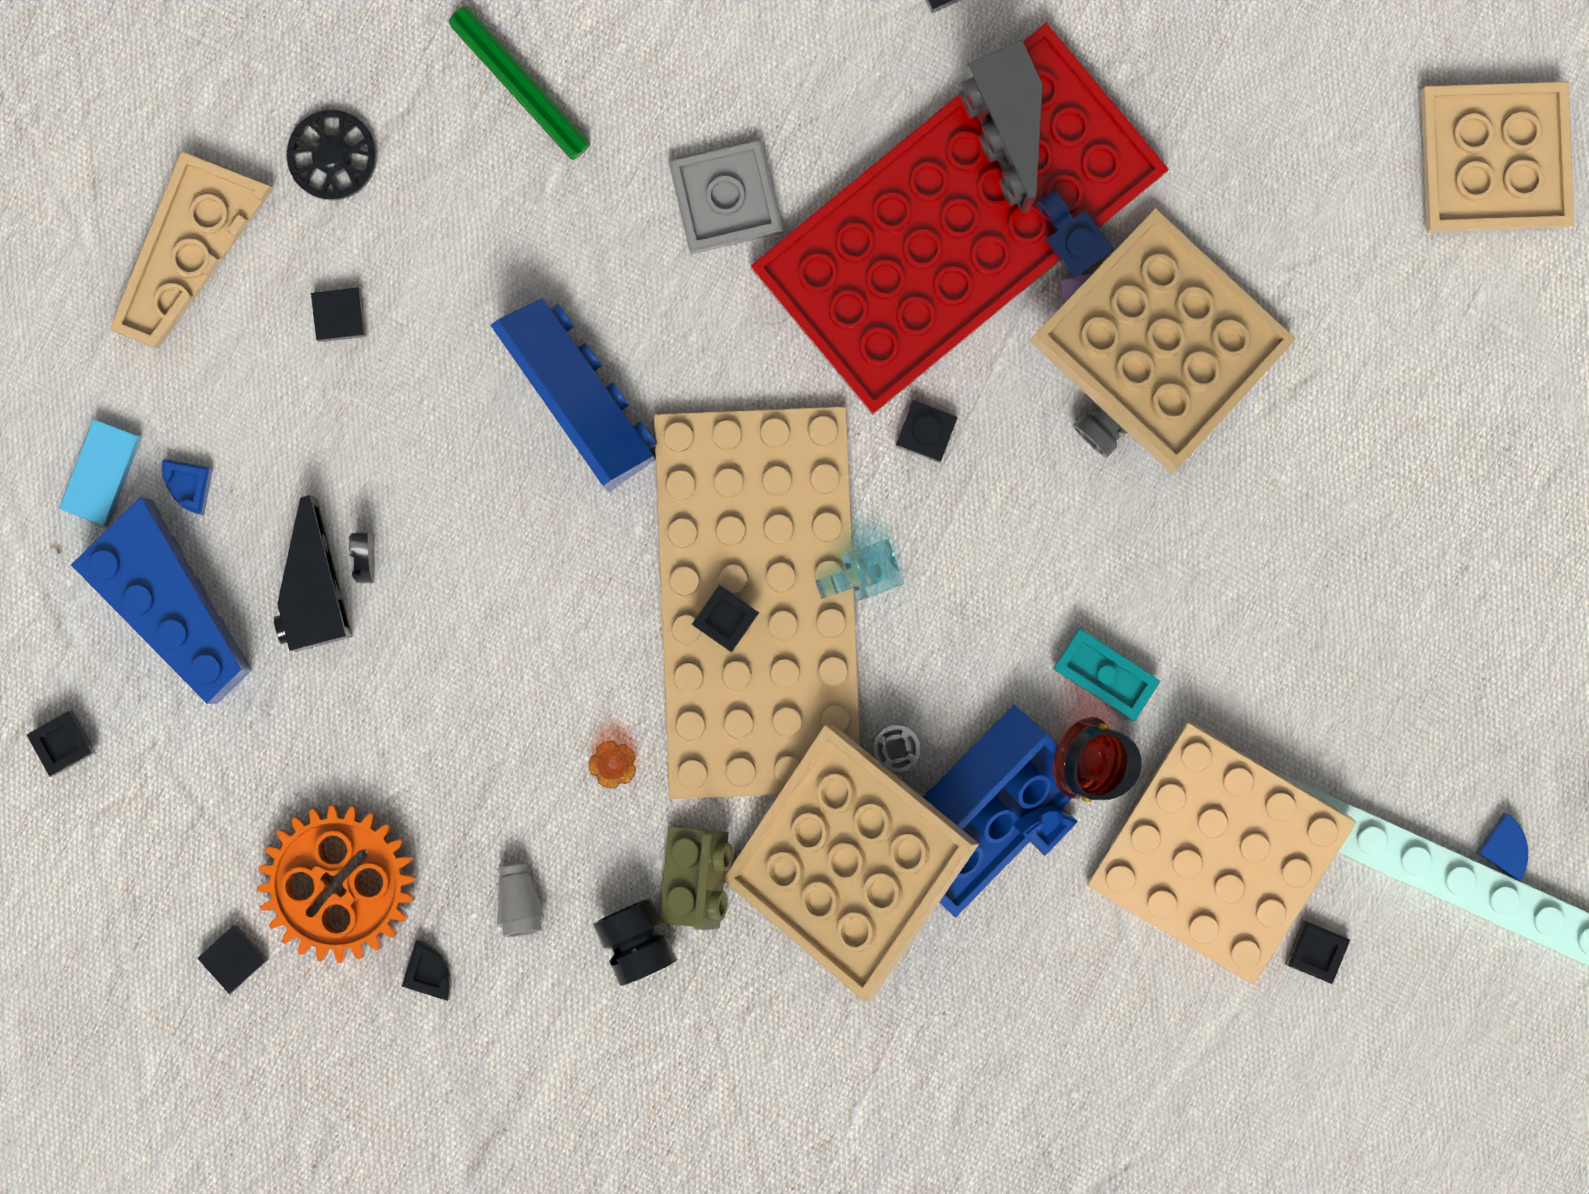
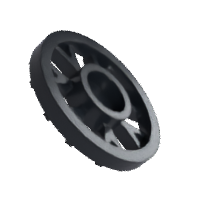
[286,110,377,201]

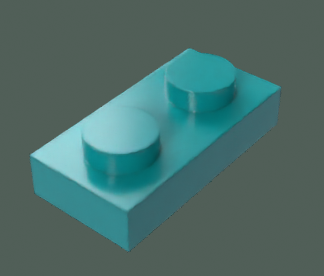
[1052,628,1161,722]

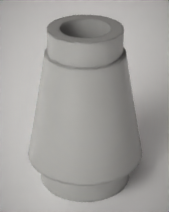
[497,864,545,937]

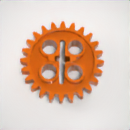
[257,804,417,963]

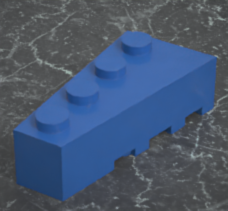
[71,497,252,704]

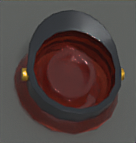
[1053,717,1142,802]

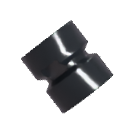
[593,898,678,986]

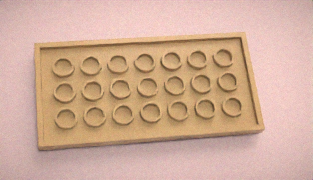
[654,407,860,799]

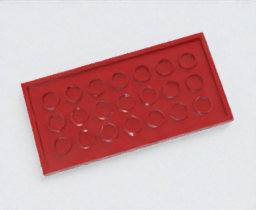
[750,23,1169,416]

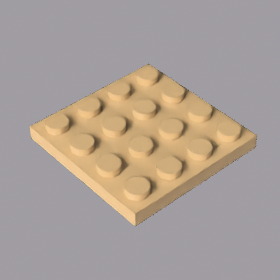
[1029,208,1296,474]
[1087,720,1356,985]
[724,724,979,1002]

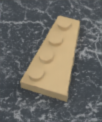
[110,151,274,349]

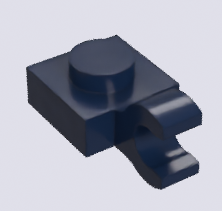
[1036,190,1114,279]

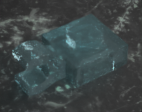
[815,539,904,601]

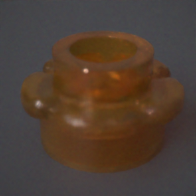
[589,741,636,788]

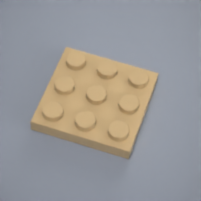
[1420,82,1575,233]

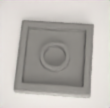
[668,138,783,255]

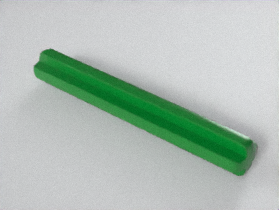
[448,6,590,160]

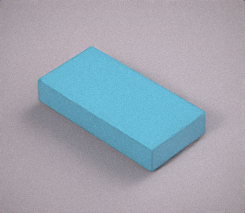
[59,419,142,527]

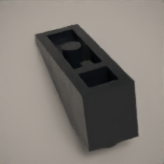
[274,495,353,652]

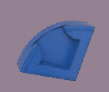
[162,459,213,515]
[1013,806,1078,856]
[1476,813,1528,881]

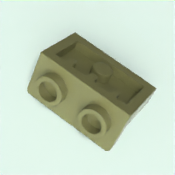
[659,826,732,930]

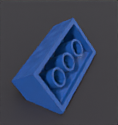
[490,298,657,492]
[923,705,1090,918]

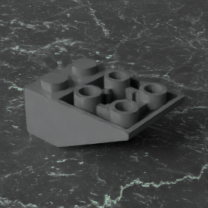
[959,40,1042,215]

